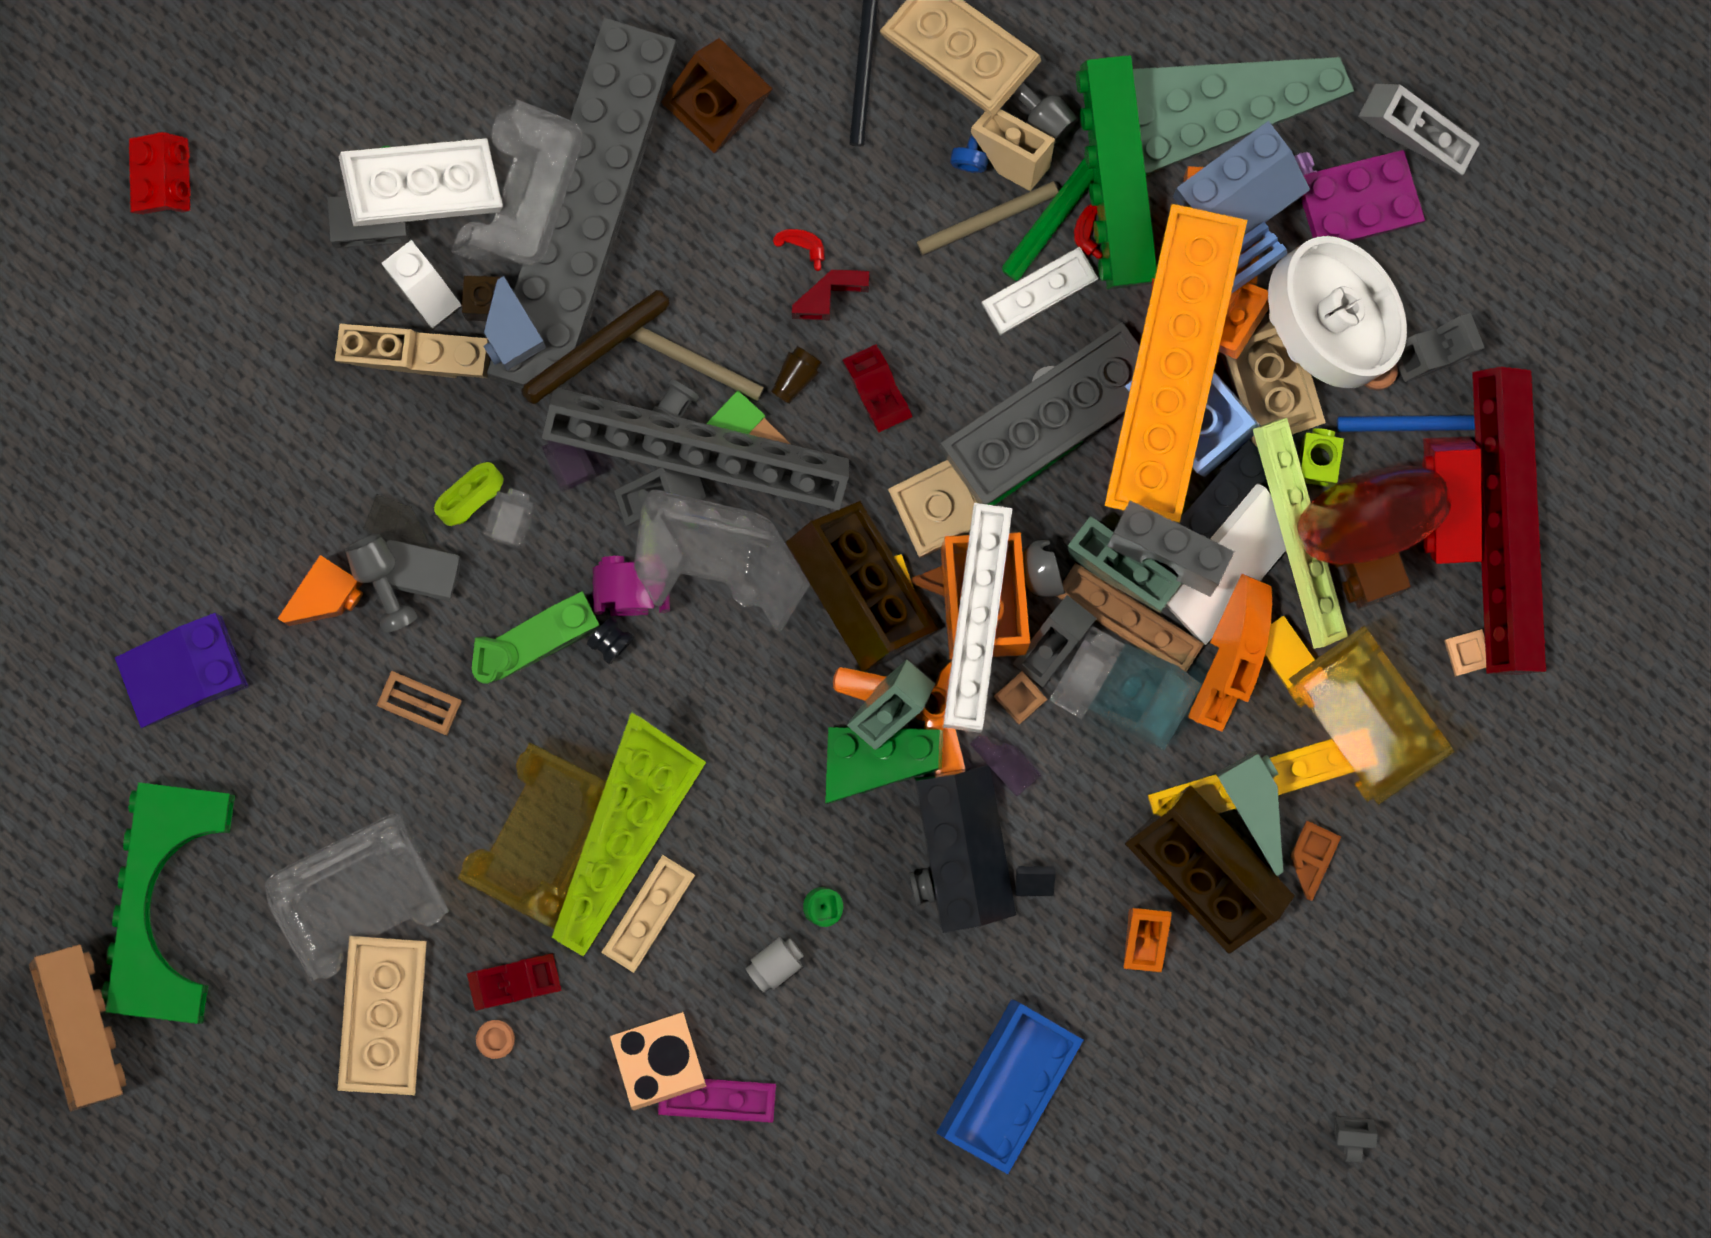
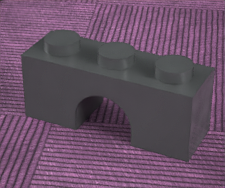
[1107,500,1235,597]

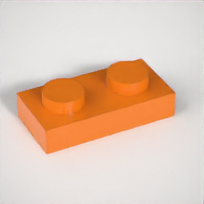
[1218,282,1269,359]

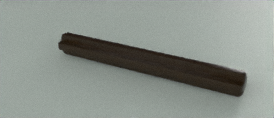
[521,290,670,404]

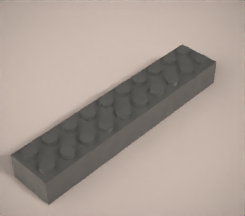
[487,18,678,399]

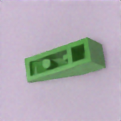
[496,591,600,680]

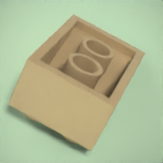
[1221,314,1326,446]

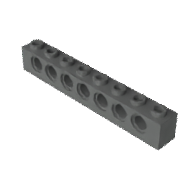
[541,388,849,510]

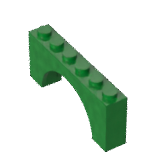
[102,782,235,1024]

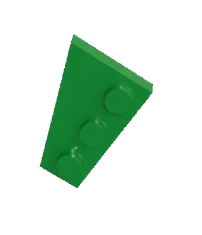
[825,727,943,804]

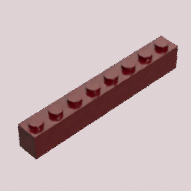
[1472,366,1546,675]

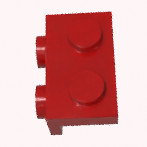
[129,132,191,214]

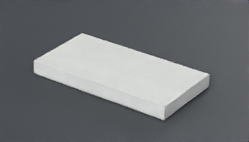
[339,138,503,227]
[1166,483,1286,645]

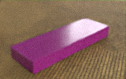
[658,1079,776,1123]

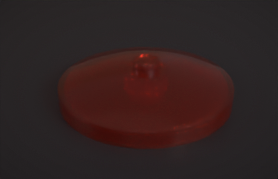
[1297,466,1451,564]

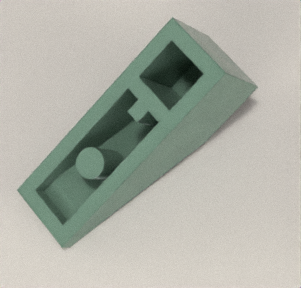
[1068,516,1182,613]
[1216,750,1283,876]

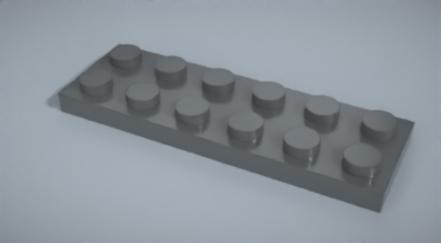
[938,322,1139,505]

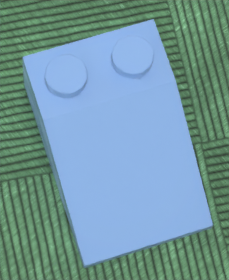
[1125,372,1261,477]

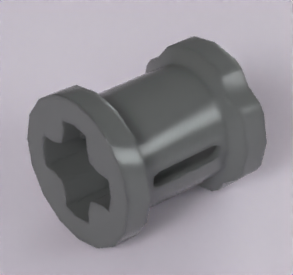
[651,379,699,418]

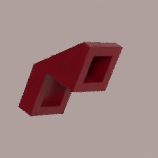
[792,269,869,321]
[842,344,913,433]
[467,954,562,1011]

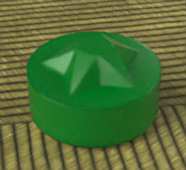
[803,887,843,927]

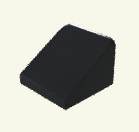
[1015,866,1056,896]

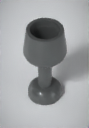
[1013,83,1078,146]
[345,534,418,633]

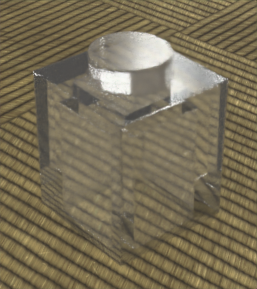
[483,489,537,550]

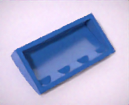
[936,999,1083,1174]

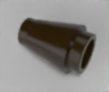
[771,345,822,404]

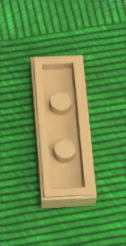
[601,855,695,973]

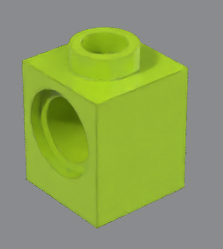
[1299,428,1344,488]

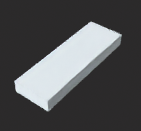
[982,247,1098,336]

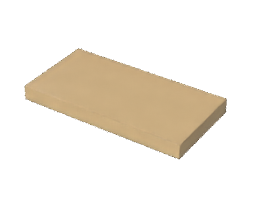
[880,0,1041,116]
[338,936,427,1095]

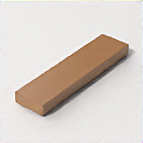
[1056,563,1204,676]

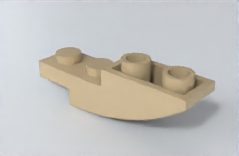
[335,324,490,378]

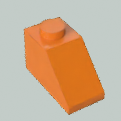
[278,555,363,626]

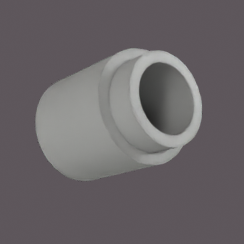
[745,937,804,992]

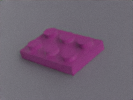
[1300,150,1425,242]

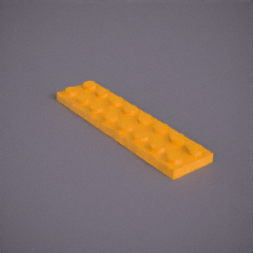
[1104,204,1247,522]

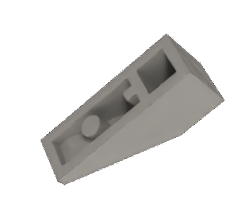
[1358,84,1480,175]

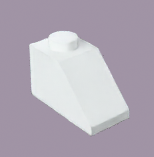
[382,240,462,329]

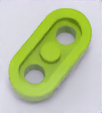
[434,462,503,526]

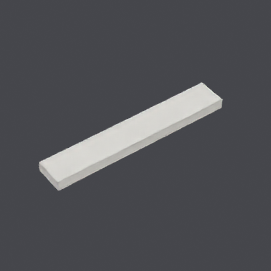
[943,503,1012,733]

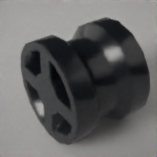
[587,617,635,665]

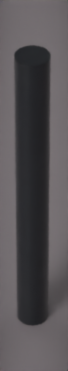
[849,0,878,147]

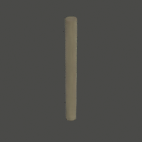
[916,182,1058,256]
[629,327,764,401]

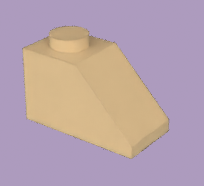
[971,109,1055,191]

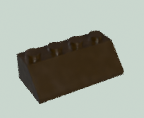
[785,501,938,672]
[1125,785,1295,954]

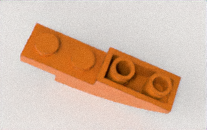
[1188,574,1272,732]

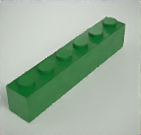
[1076,55,1157,289]

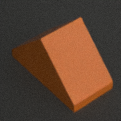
[1124,908,1171,972]

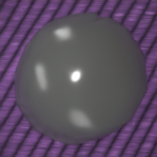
[1022,540,1065,597]

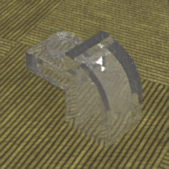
[1049,626,1125,719]

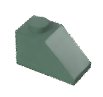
[847,659,935,750]

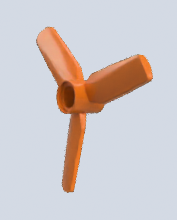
[833,660,965,774]

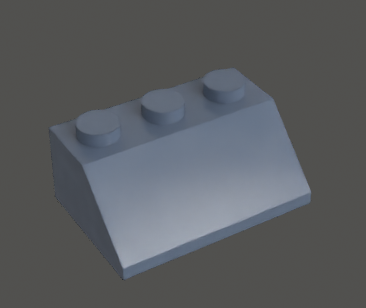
[1173,121,1310,235]

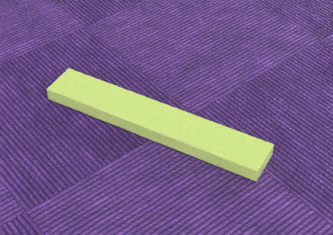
[1253,418,1348,648]

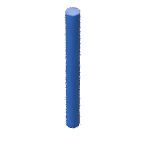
[1337,415,1475,432]

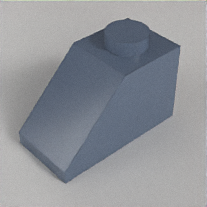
[483,276,546,371]

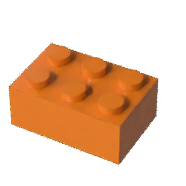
[941,533,1030,659]

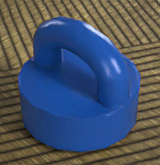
[950,135,989,173]

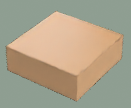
[1444,629,1486,677]

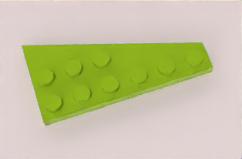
[552,712,706,957]

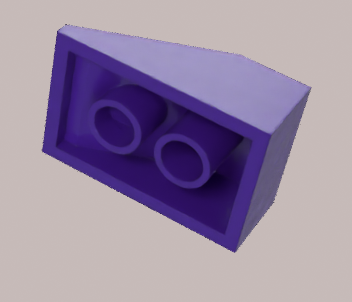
[115,613,248,728]

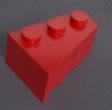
[1423,436,1482,564]

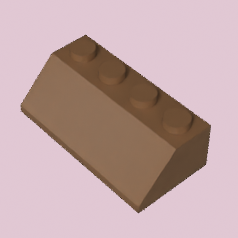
[29,944,126,1112]

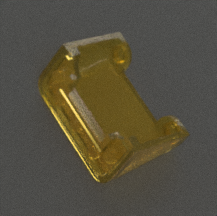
[1287,625,1455,805]
[457,742,606,929]

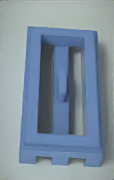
[1231,222,1287,294]

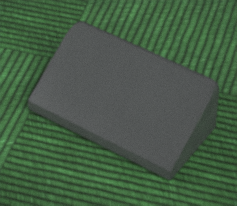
[386,540,460,601]

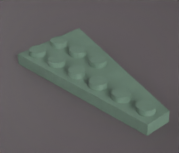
[1133,57,1354,176]

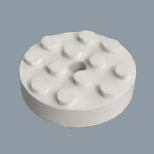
[1268,236,1407,388]

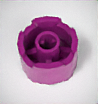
[592,555,670,616]

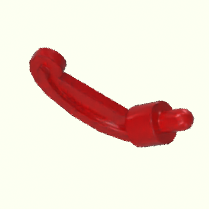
[1074,204,1103,259]
[773,229,825,271]

